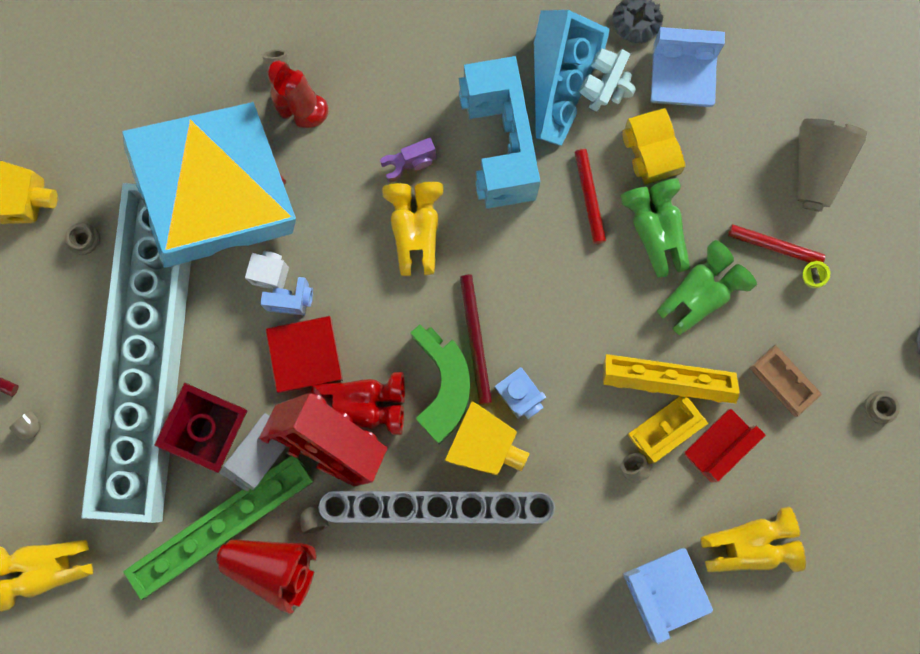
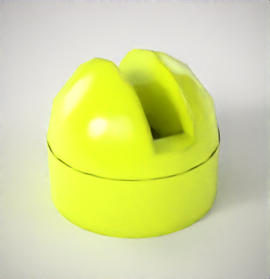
[802,261,830,288]

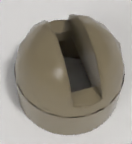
[262,50,289,72]
[9,411,41,440]
[621,453,650,483]
[300,507,329,534]

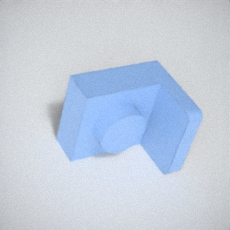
[260,277,313,316]
[494,367,546,419]

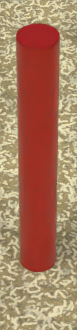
[574,149,606,244]
[727,224,826,263]

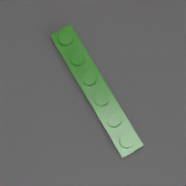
[123,456,314,600]

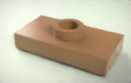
[749,345,822,417]

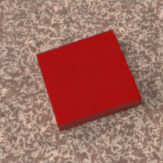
[266,316,343,394]

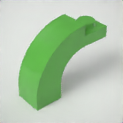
[410,324,470,445]

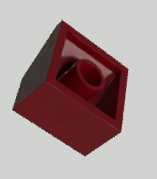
[154,382,248,473]

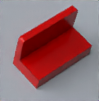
[684,409,766,482]

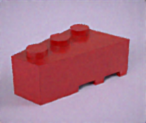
[258,393,388,487]

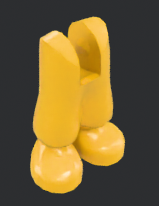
[382,182,444,276]
[700,506,806,572]
[0,540,94,612]

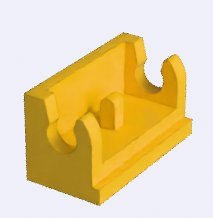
[627,396,709,464]

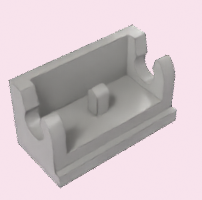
[220,413,286,491]

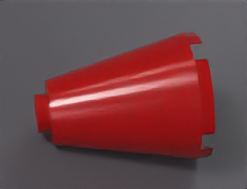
[216,539,316,614]

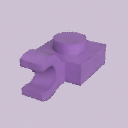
[380,137,436,182]

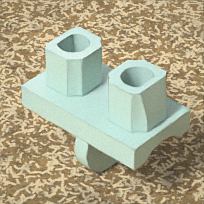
[579,48,636,112]

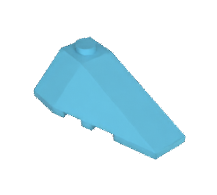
[534,10,609,145]

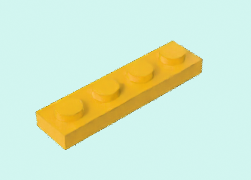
[603,354,740,404]

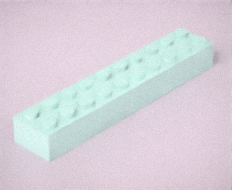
[82,183,191,523]

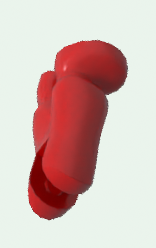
[268,61,329,128]
[311,372,405,435]

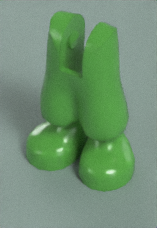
[620,178,690,278]
[657,240,757,336]

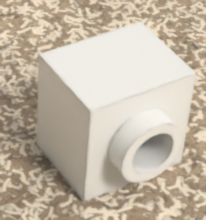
[245,251,289,290]

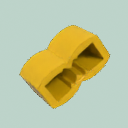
[622,108,686,184]

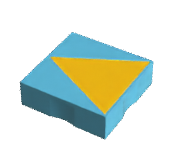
[122,102,296,268]

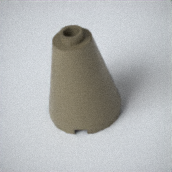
[797,119,867,212]

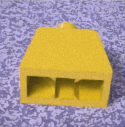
[0,161,58,224]
[445,402,530,476]

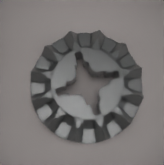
[613,0,664,43]

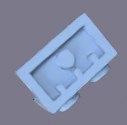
[651,27,725,107]
[623,548,713,643]

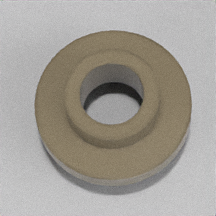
[65,223,99,255]
[865,391,900,424]

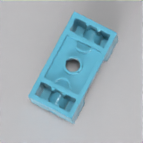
[458,56,541,209]

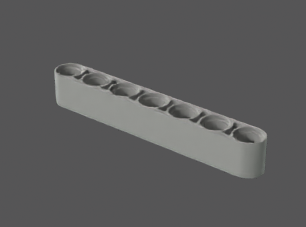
[319,491,555,524]

